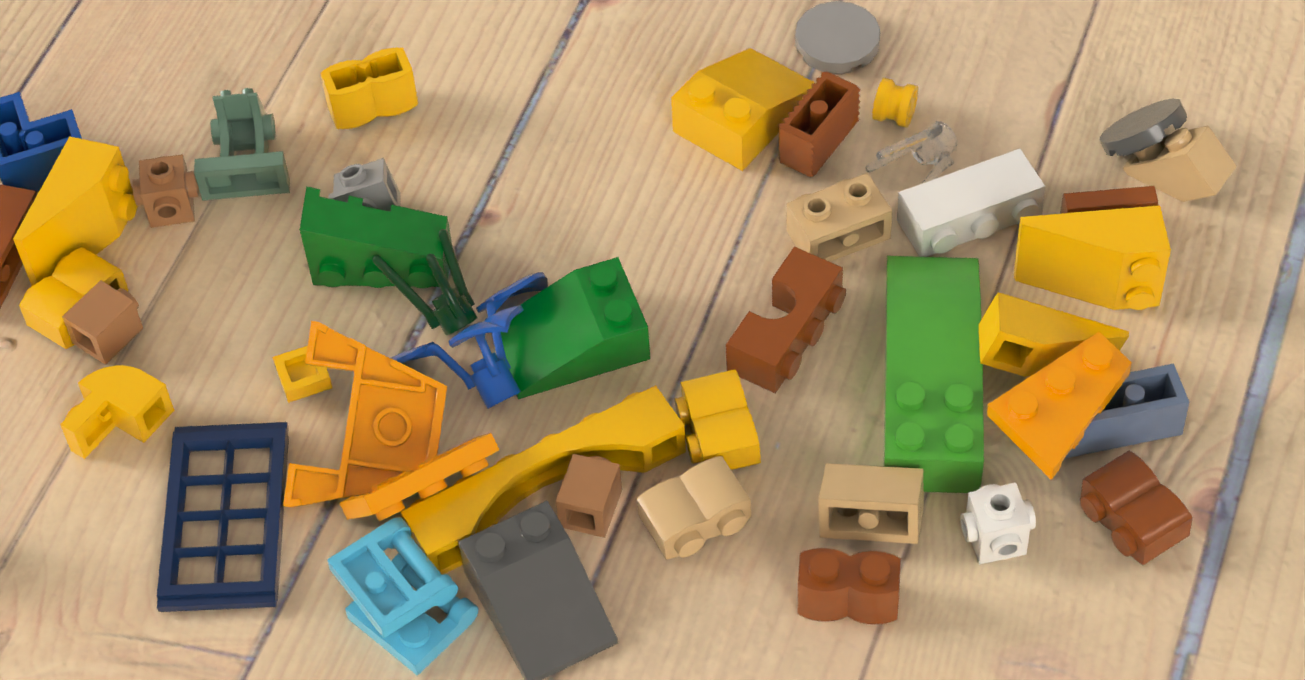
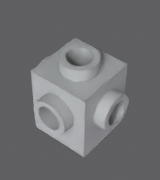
[329,158,400,211]

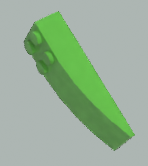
[884,256,984,493]

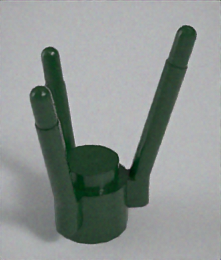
[372,229,477,335]

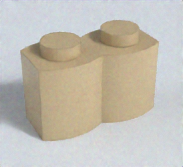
[636,456,751,560]

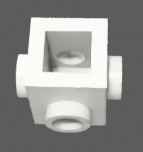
[960,483,1036,565]

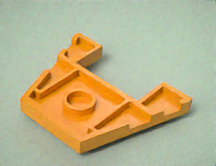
[283,321,448,508]

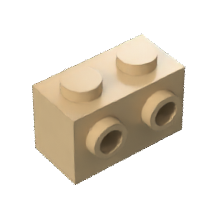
[786,173,892,262]
[818,463,924,544]

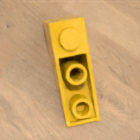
[979,292,1129,377]

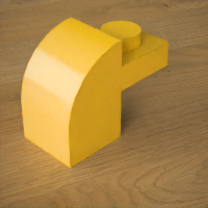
[60,365,174,459]

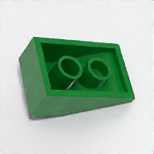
[500,257,650,399]

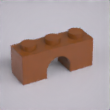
[726,246,846,394]

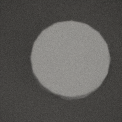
[795,1,880,74]

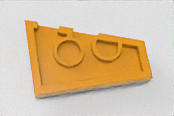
[987,332,1132,480]
[339,433,500,521]

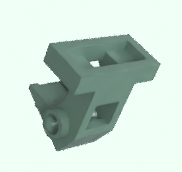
[194,88,290,201]

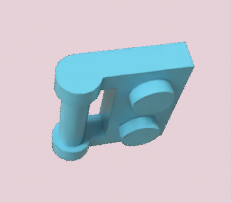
[327,517,459,638]
[345,553,479,676]

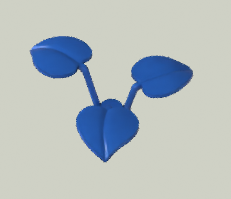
[391,272,548,409]

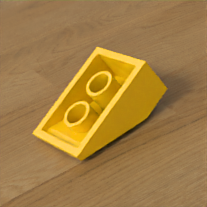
[671,48,815,171]
[13,136,138,286]
[1013,205,1171,310]

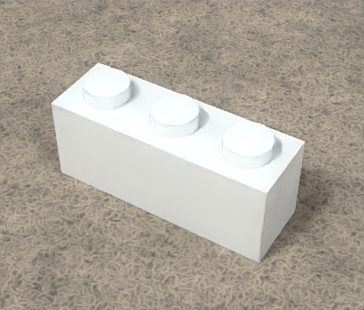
[897,149,1046,257]

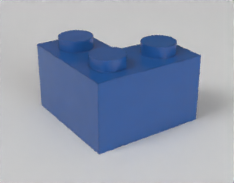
[0,92,82,192]

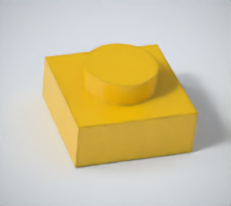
[272,346,333,403]

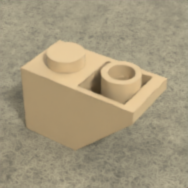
[1123,126,1237,202]

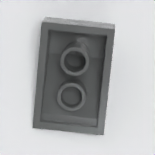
[458,501,618,680]

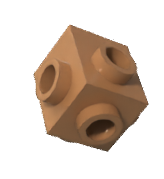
[132,154,199,228]

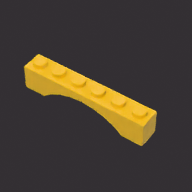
[401,385,686,575]

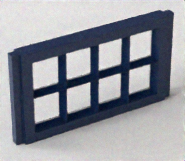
[157,422,289,612]

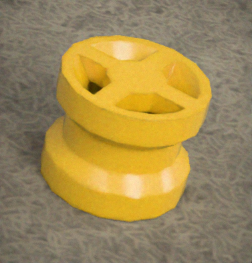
[872,78,919,128]

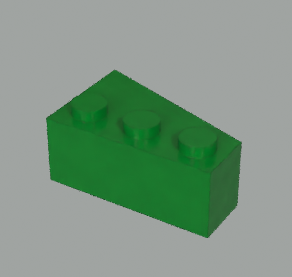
[299,186,452,289]

